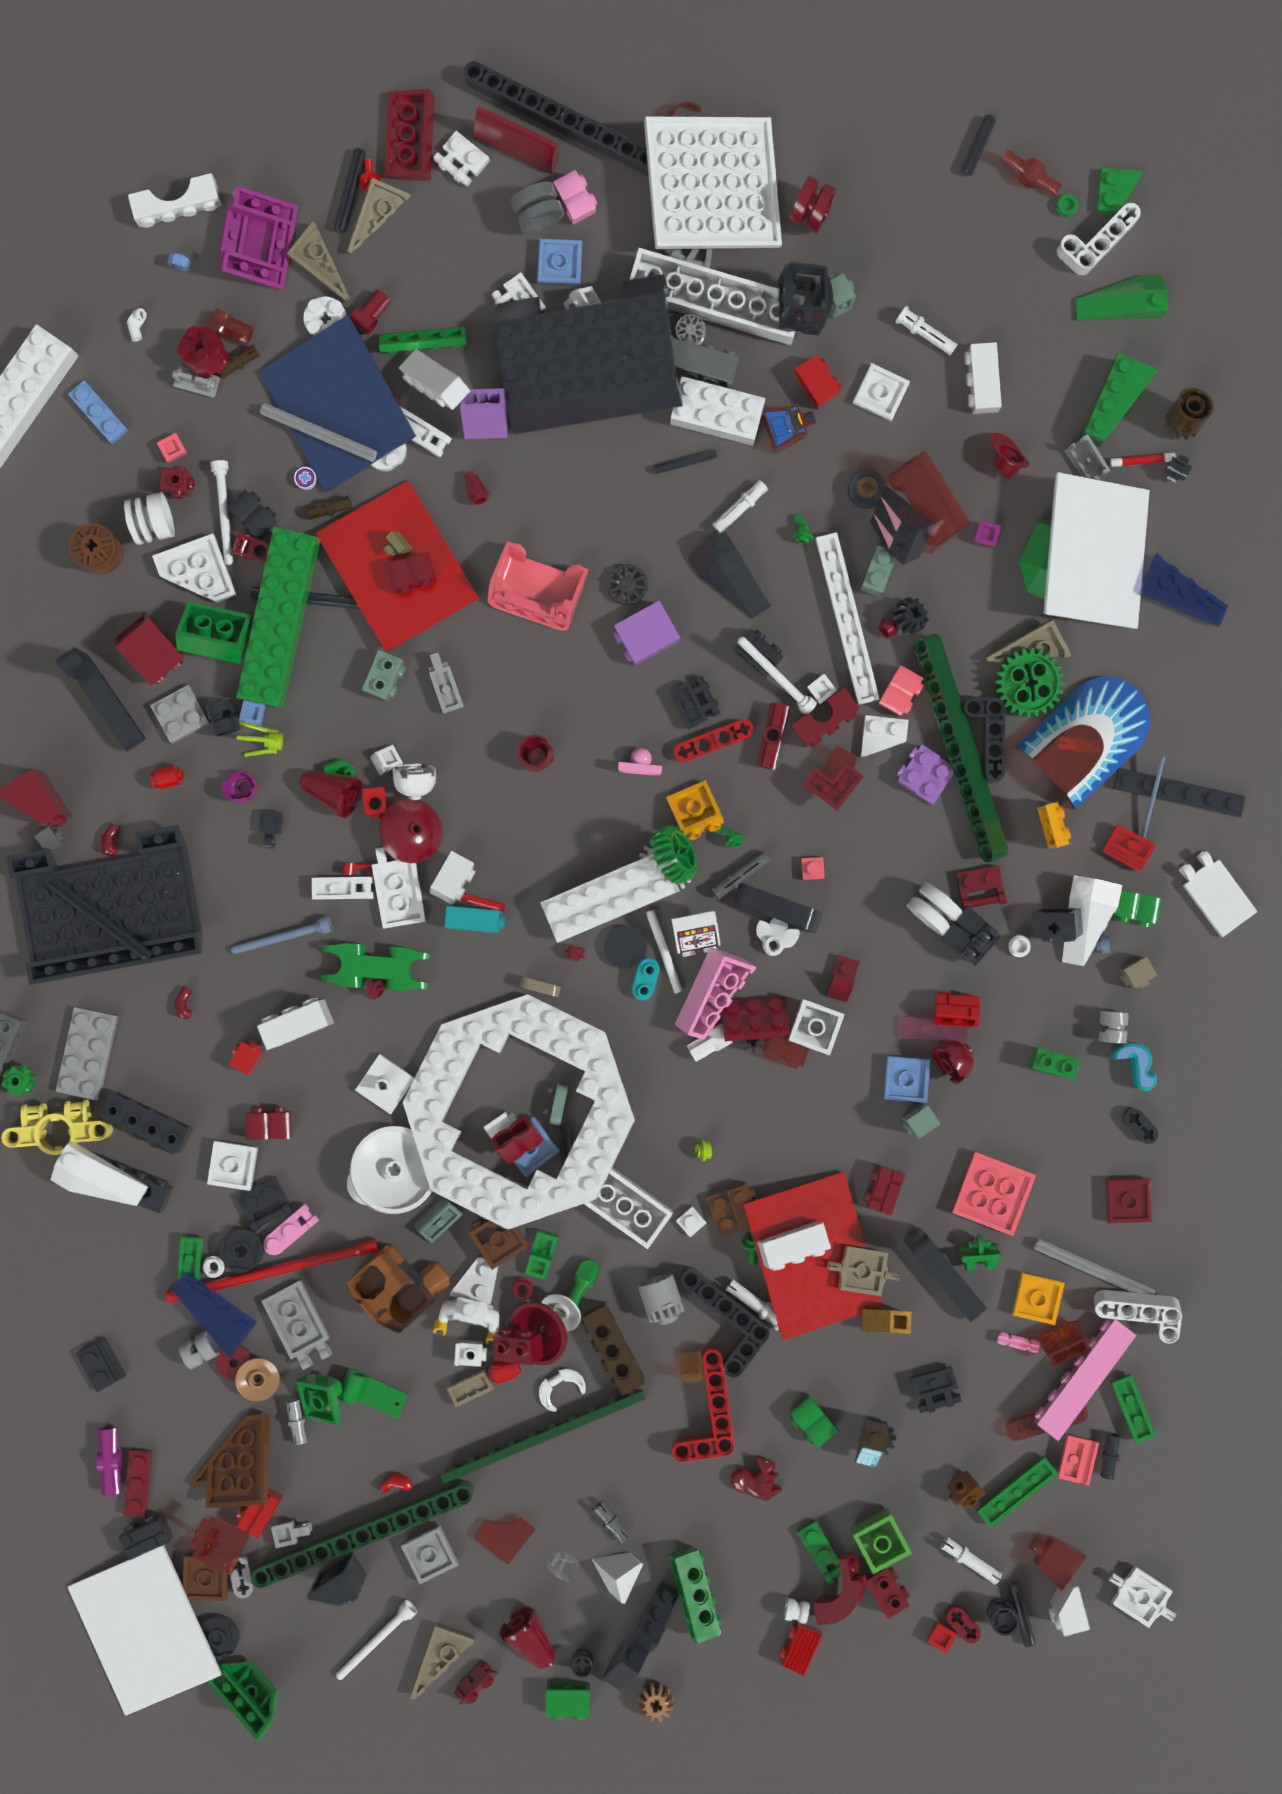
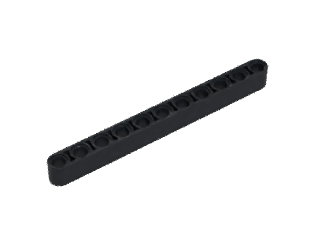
[464,61,649,177]

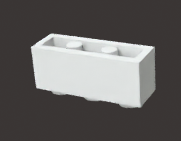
[965,342,1002,414]
[757,1221,831,1271]

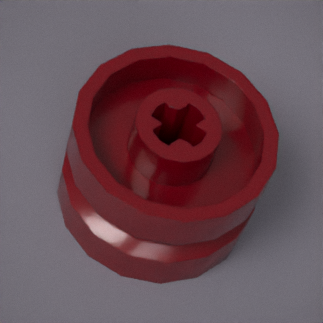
[789,176,836,234]

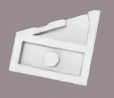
[450,1256,498,1304]

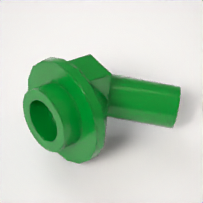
[793,514,814,544]
[715,826,745,849]
[742,1234,757,1265]

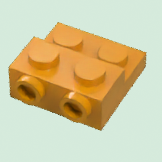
[666,780,724,840]
[1037,802,1071,849]

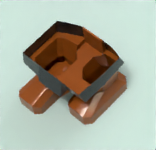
[345,1244,451,1333]

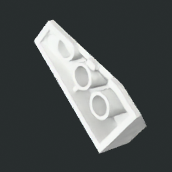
[1062,875,1122,966]

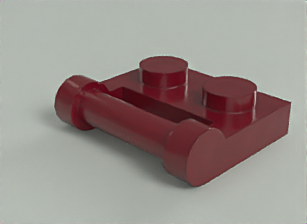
[956,866,1007,911]

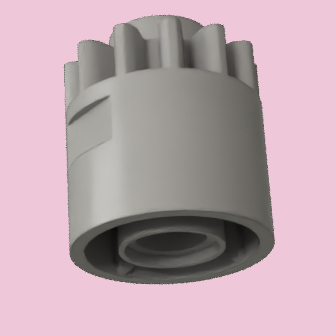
[637,1274,684,1325]

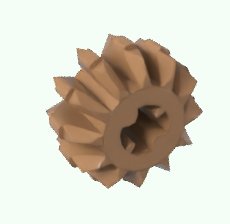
[638,1683,674,1723]

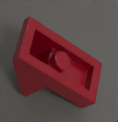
[826,955,860,1002]

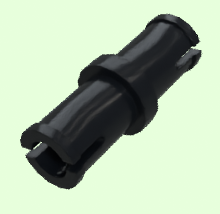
[1100,1432,1121,1480]

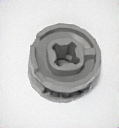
[675,314,706,346]

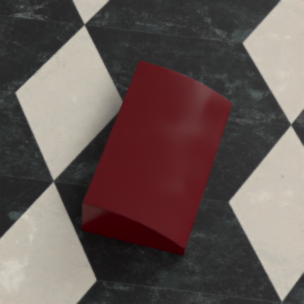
[384,89,435,181]
[474,106,559,175]

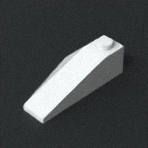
[51,1142,148,1206]

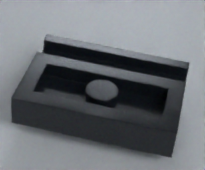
[76,1338,126,1392]

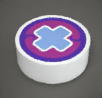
[294,467,317,490]

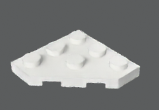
[152,533,237,603]

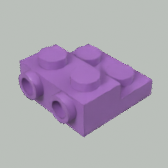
[896,745,953,805]

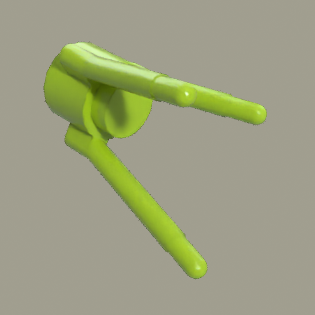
[236,721,283,757]

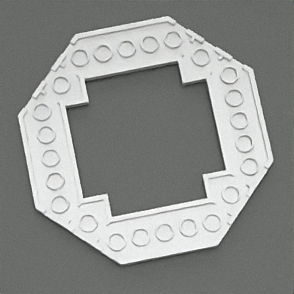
[403,994,635,1229]

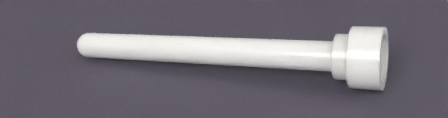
[210,460,233,565]
[738,637,817,715]
[336,1600,417,1680]

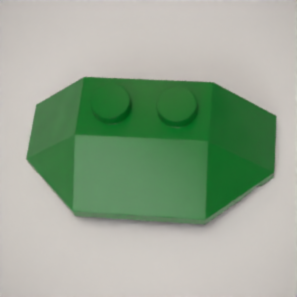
[1018,518,1052,601]
[207,1661,278,1741]

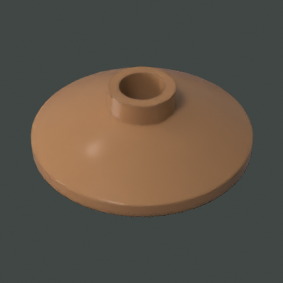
[236,1358,280,1401]

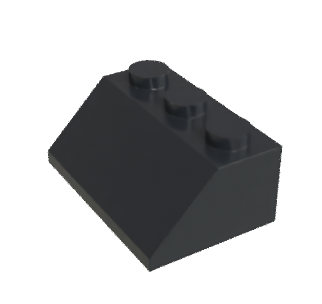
[307,1552,367,1607]

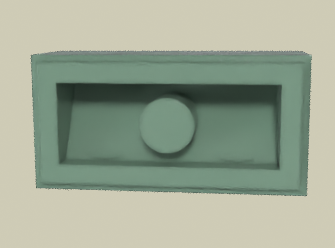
[414,1197,463,1244]

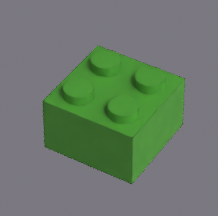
[850,1508,912,1574]

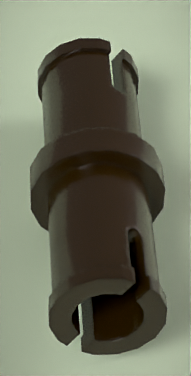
[220,344,260,378]
[307,495,352,520]

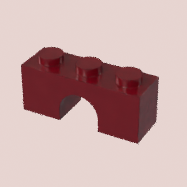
[790,688,860,748]

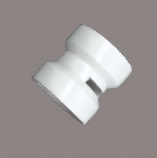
[784,1597,810,1624]

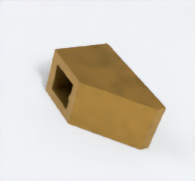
[861,1309,911,1334]

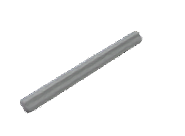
[260,403,377,462]
[1034,1239,1155,1295]

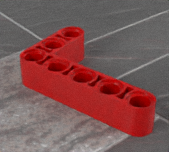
[672,1345,735,1462]

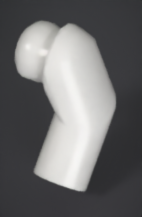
[127,308,147,342]

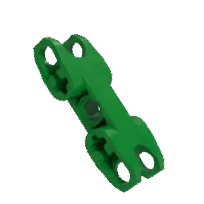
[321,943,431,991]

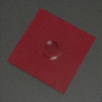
[1106,1178,1152,1223]

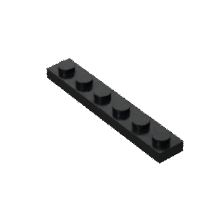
[1113,768,1246,818]

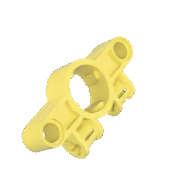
[1,1099,113,1155]

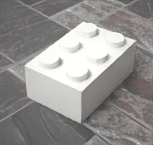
[257,998,334,1050]

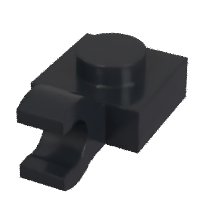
[259,810,283,849]

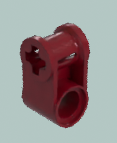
[229,532,269,564]

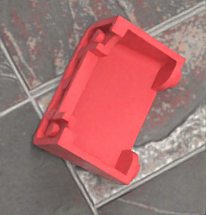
[488,541,589,631]

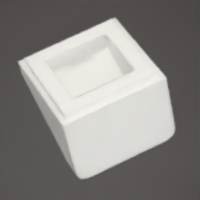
[370,745,403,775]

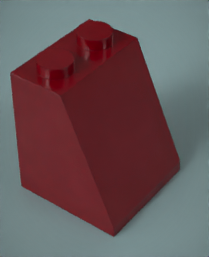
[114,611,184,686]
[0,769,72,828]

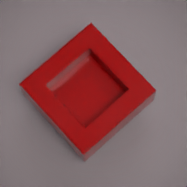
[927,1621,957,1653]

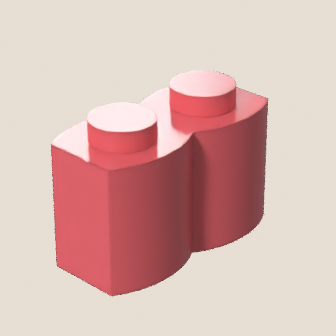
[878,665,924,716]

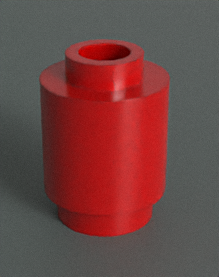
[150,764,184,790]
[488,1361,522,1385]

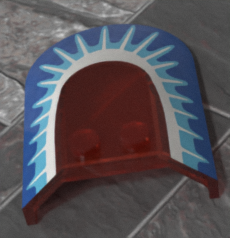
[1015,676,1150,810]

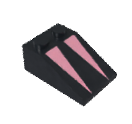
[870,486,935,565]

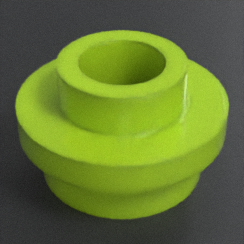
[695,1139,712,1161]

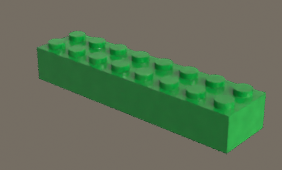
[237,527,321,708]

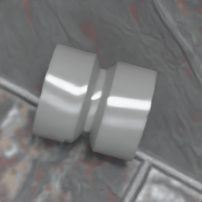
[1098,1011,1129,1043]
[178,1330,220,1370]

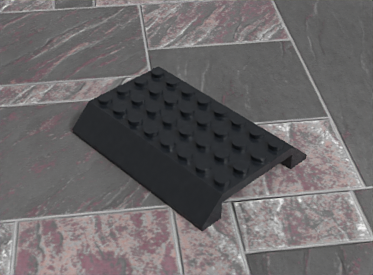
[495,274,683,434]
[6,825,203,985]

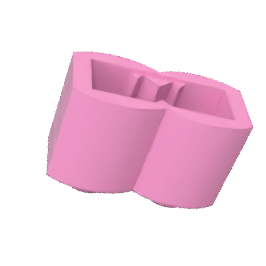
[553,170,598,225]

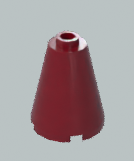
[300,770,363,819]
[499,1606,555,1669]

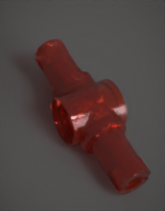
[1001,149,1062,197]

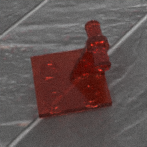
[189,1516,250,1575]

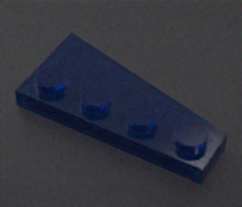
[172,1271,257,1358]

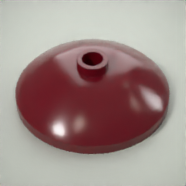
[379,799,443,864]
[509,1301,567,1365]

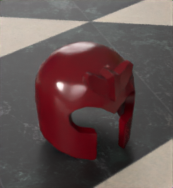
[517,734,554,772]

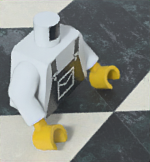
[433,1297,499,1345]

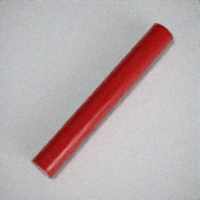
[460,893,506,912]

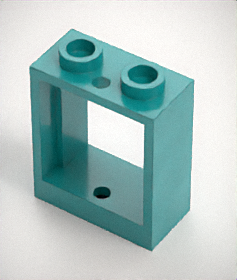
[445,906,505,933]

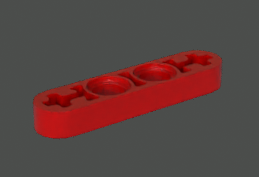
[674,720,754,763]

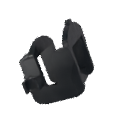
[778,262,833,336]

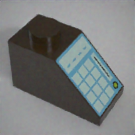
[854,1419,889,1468]

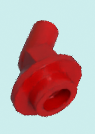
[359,159,381,190]

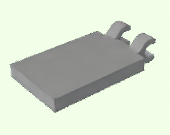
[262,1280,332,1370]

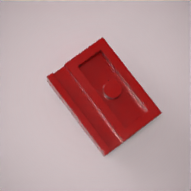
[1102,824,1156,872]

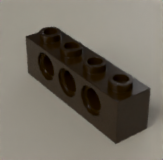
[581,1302,646,1396]

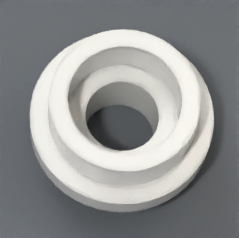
[203,1256,225,1278]

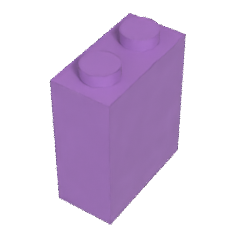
[460,389,508,439]
[613,600,680,666]

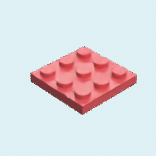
[951,1151,1036,1236]

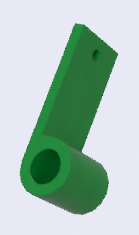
[340,1369,409,1419]

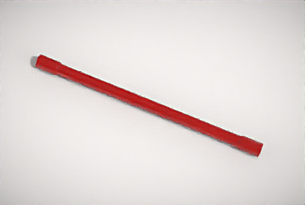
[165,1239,379,1304]

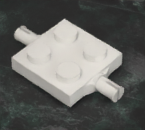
[1108,1565,1176,1628]

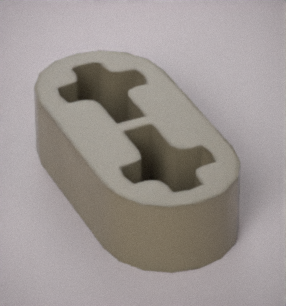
[519,976,561,997]

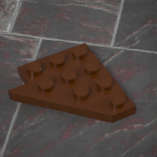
[190,1414,270,1508]

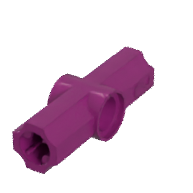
[96,1426,123,1496]

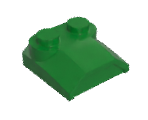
[296,1374,342,1426]

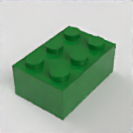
[175,601,252,664]

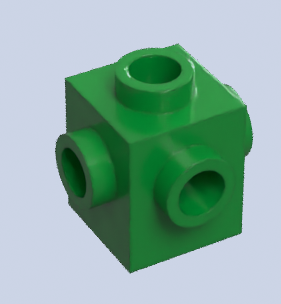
[1,1064,38,1097]

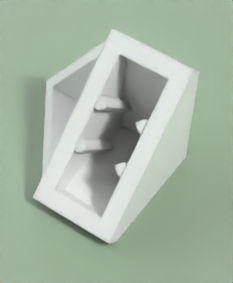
[591,1553,643,1604]

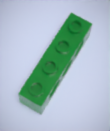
[668,1546,721,1644]

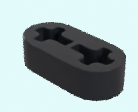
[1122,1107,1158,1144]

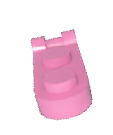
[263,1204,319,1255]

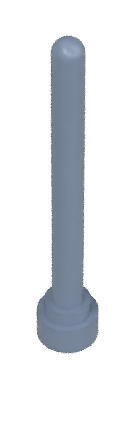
[231,915,333,954]

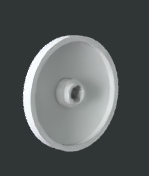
[350,1126,432,1214]

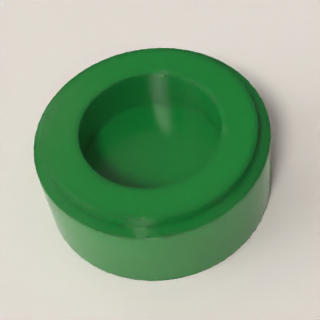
[1056,194,1079,218]

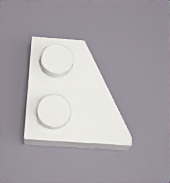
[860,715,909,757]

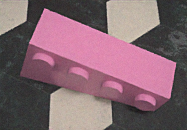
[675,947,757,1040]

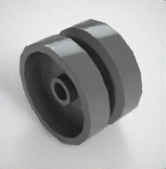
[510,182,565,234]

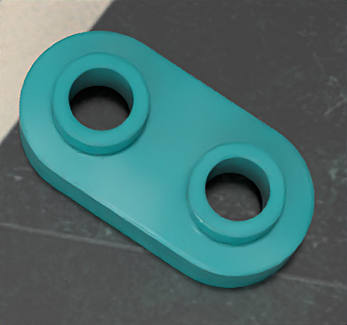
[631,957,660,1000]

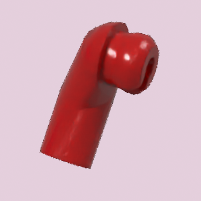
[379,1473,413,1493]

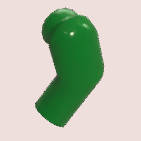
[323,759,355,776]

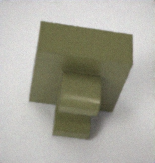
[384,531,413,556]

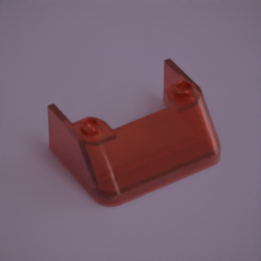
[887,451,970,554]

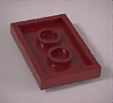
[721,996,790,1041]

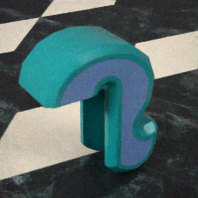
[1109,1042,1157,1091]

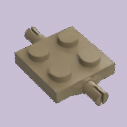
[827,1246,900,1296]

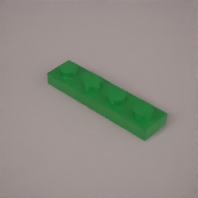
[379,327,466,353]
[976,1455,1059,1528]

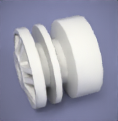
[124,492,175,545]

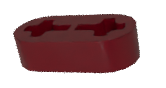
[945,1604,981,1643]

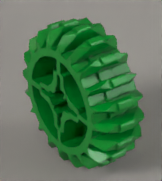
[651,825,698,885]

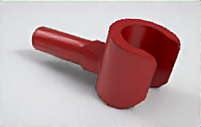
[343,863,373,875]

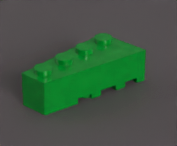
[1080,353,1158,446]

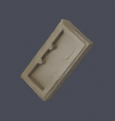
[446,1369,495,1408]

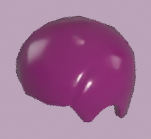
[222,771,258,803]

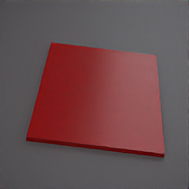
[315,480,479,653]
[743,1172,883,1341]

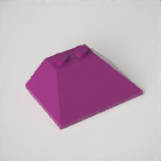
[218,185,298,290]

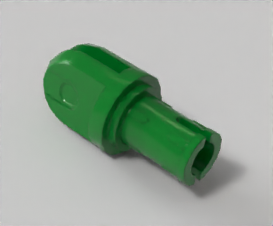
[568,1259,600,1306]

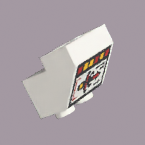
[671,911,721,957]

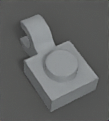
[271,1520,313,1548]

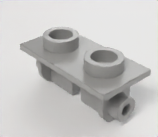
[172,366,220,398]

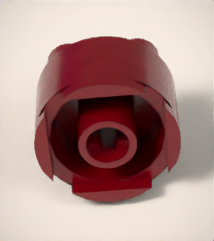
[177,326,229,379]

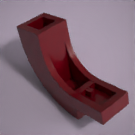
[814,1552,867,1625]

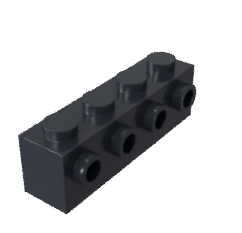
[99,1091,193,1154]

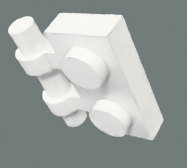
[433,131,490,186]
[492,273,546,313]

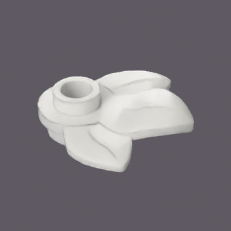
[756,918,800,956]

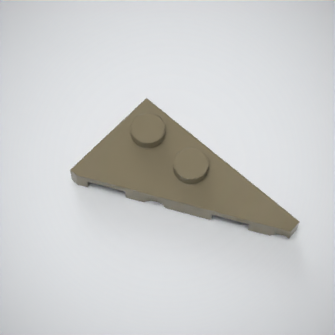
[346,178,411,253]
[287,221,350,302]
[985,619,1072,662]
[410,1624,475,1700]

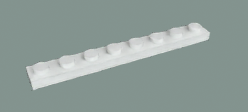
[815,532,879,705]

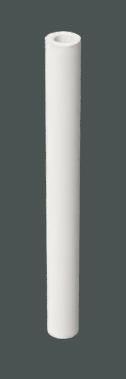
[646,910,683,994]

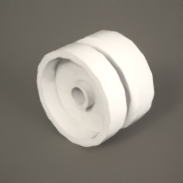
[906,882,962,936]

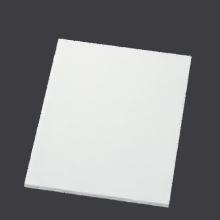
[1044,473,1150,629]
[68,1545,222,1716]

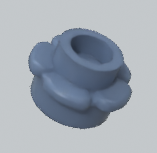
[1096,934,1111,955]

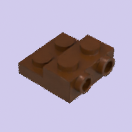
[706,1182,756,1238]
[469,1219,529,1270]

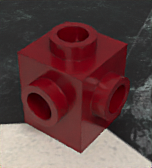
[160,466,195,499]

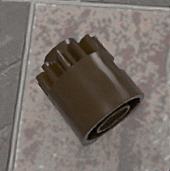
[1165,388,1214,440]

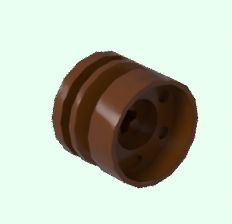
[69,523,124,575]

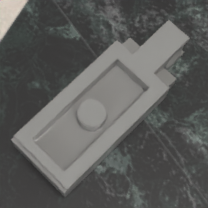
[429,653,464,714]

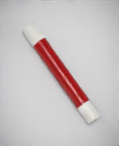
[1109,452,1176,467]

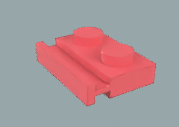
[1057,1434,1099,1486]

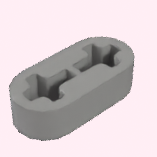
[229,1554,254,1598]

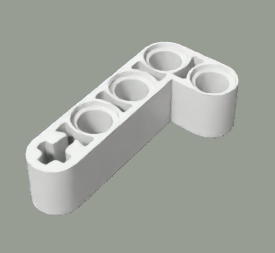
[1057,203,1141,275]
[1094,1290,1182,1344]

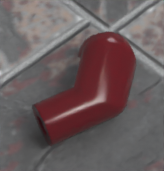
[101,823,120,856]
[174,986,193,1020]

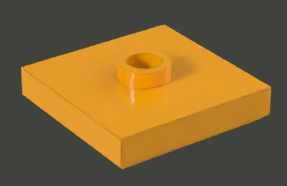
[1012,1272,1065,1325]

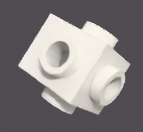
[563,286,601,309]

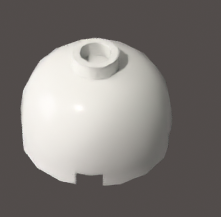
[393,763,436,800]

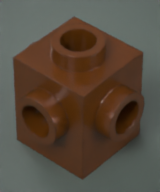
[946,1470,985,1510]

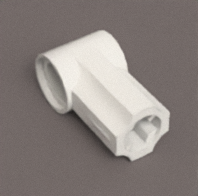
[686,1023,733,1061]

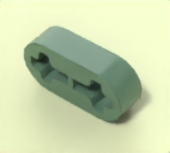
[550,1083,569,1126]

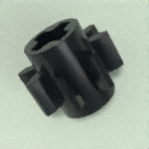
[1164,454,1192,483]
[738,1038,765,1053]

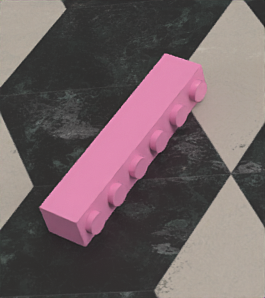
[1034,1319,1136,1441]

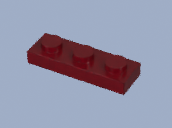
[123,1449,153,1518]

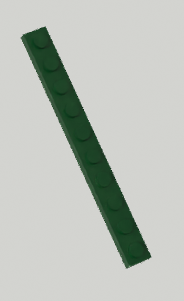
[441,1389,647,1484]

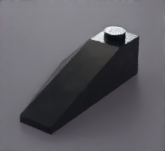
[688,531,771,618]

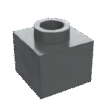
[34,826,66,854]

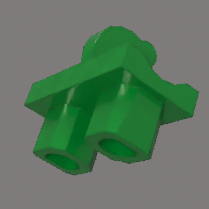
[959,1235,1001,1271]

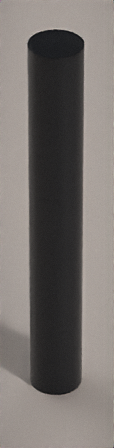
[653,450,717,475]

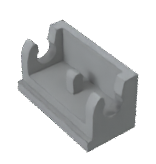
[1065,434,1111,480]

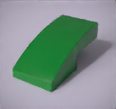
[525,1229,559,1280]

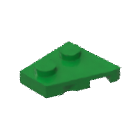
[1096,168,1143,215]

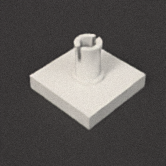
[355,1054,415,1114]

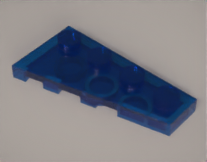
[1139,553,1228,627]

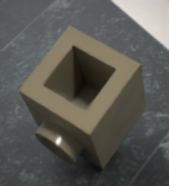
[1119,957,1158,990]

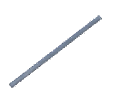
[1141,756,1166,838]

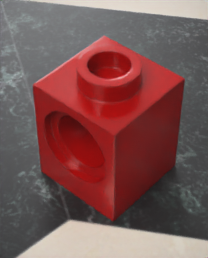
[362,787,388,820]

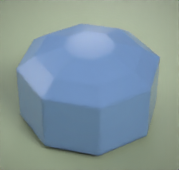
[167,253,190,271]

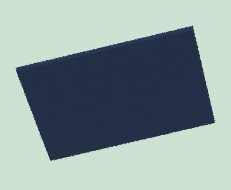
[259,315,417,492]

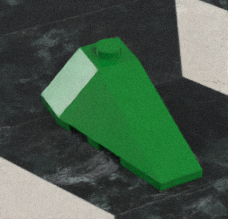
[1075,275,1168,321]

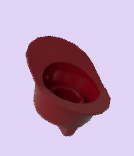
[990,433,1030,479]

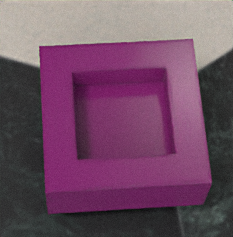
[973,520,1001,548]

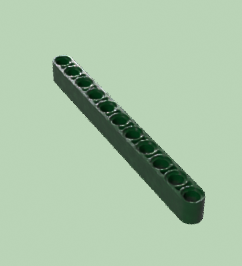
[913,634,1008,863]
[251,1480,474,1589]

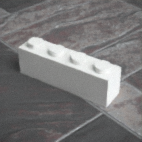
[399,349,470,410]

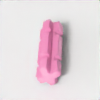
[997,1332,1040,1353]

